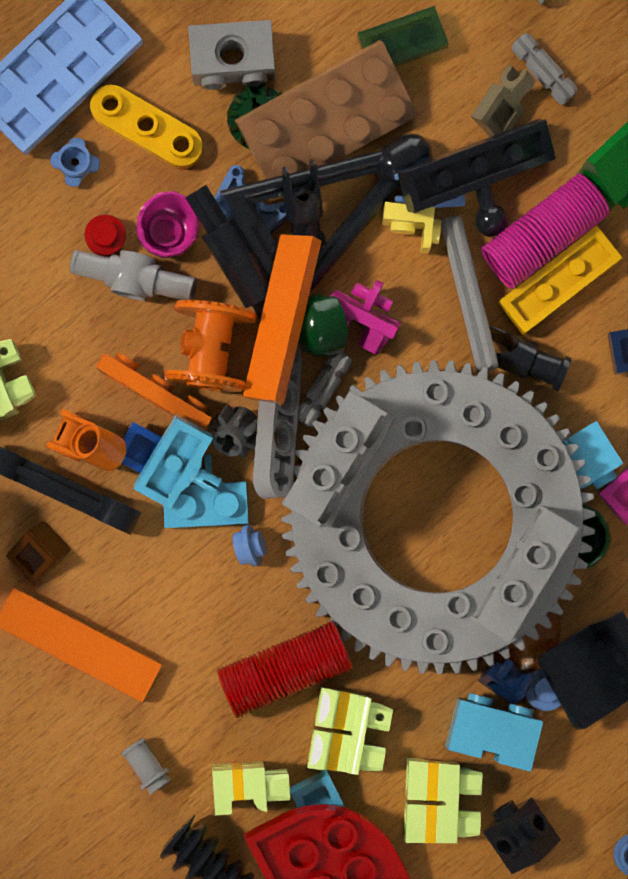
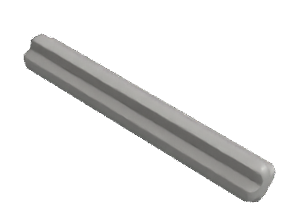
[441,216,499,372]

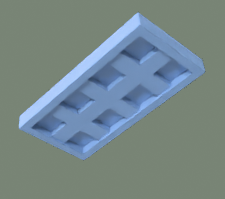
[0,0,143,156]

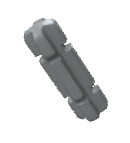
[511,33,578,105]
[298,353,352,428]

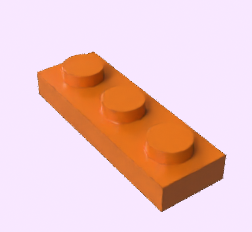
[96,353,213,431]

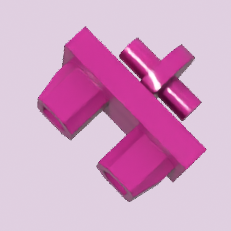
[330,279,402,354]

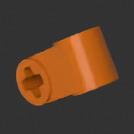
[45,409,126,471]

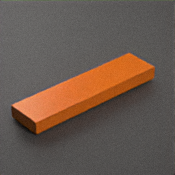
[243,234,322,404]
[0,588,163,703]

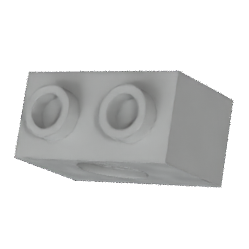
[188,20,275,90]

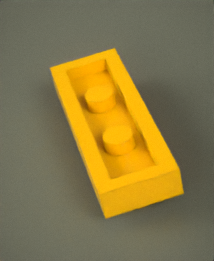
[498,226,622,335]

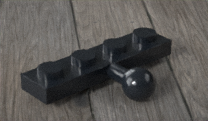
[397,119,556,237]

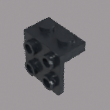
[538,611,628,730]

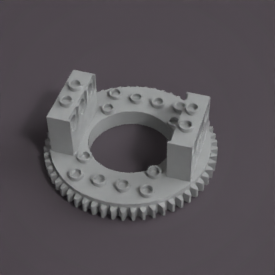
[281,360,595,674]

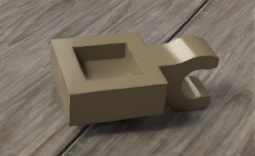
[471,65,535,137]

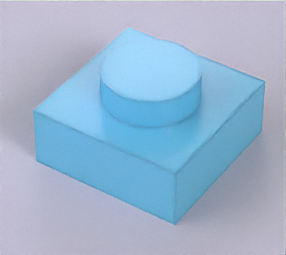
[290,770,345,808]

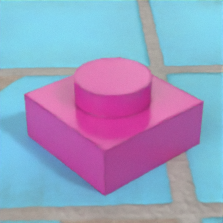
[598,467,628,525]

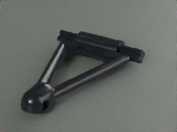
[185,134,433,320]

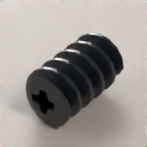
[159,814,255,879]

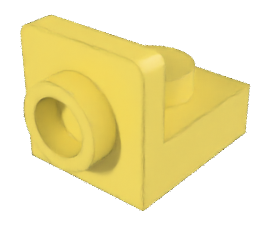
[382,202,441,254]

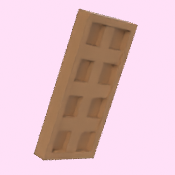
[235,40,418,179]

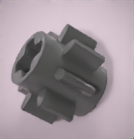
[208,405,258,458]

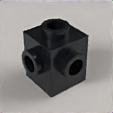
[483,797,561,874]

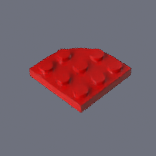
[243,804,411,879]

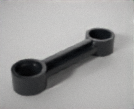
[0,447,142,535]

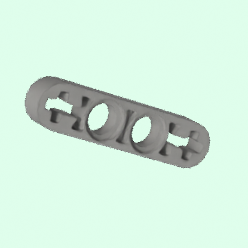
[253,345,302,499]

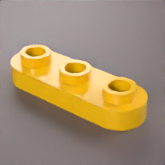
[90,85,203,170]

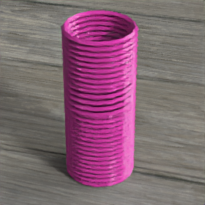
[481,173,610,289]

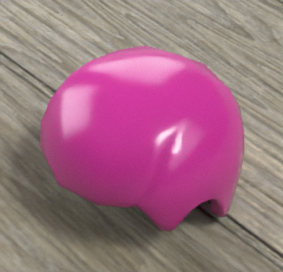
[136,191,199,258]

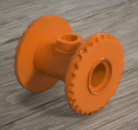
[164,300,257,392]

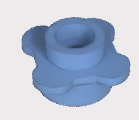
[50,138,100,187]

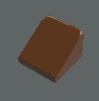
[6,521,71,586]

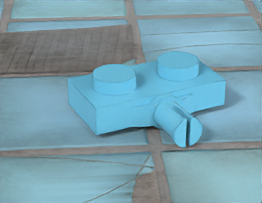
[134,414,222,509]
[163,454,249,528]

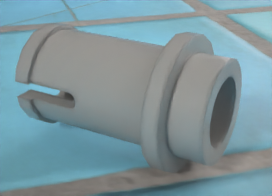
[121,738,171,795]

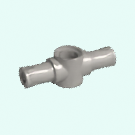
[70,250,197,301]

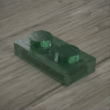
[357,6,449,66]

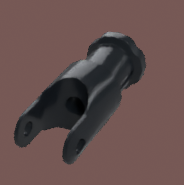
[282,159,326,250]
[489,326,572,392]

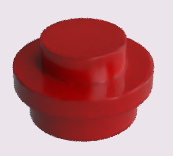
[84,214,126,256]

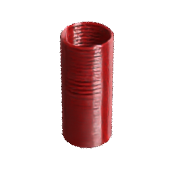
[217,621,353,719]

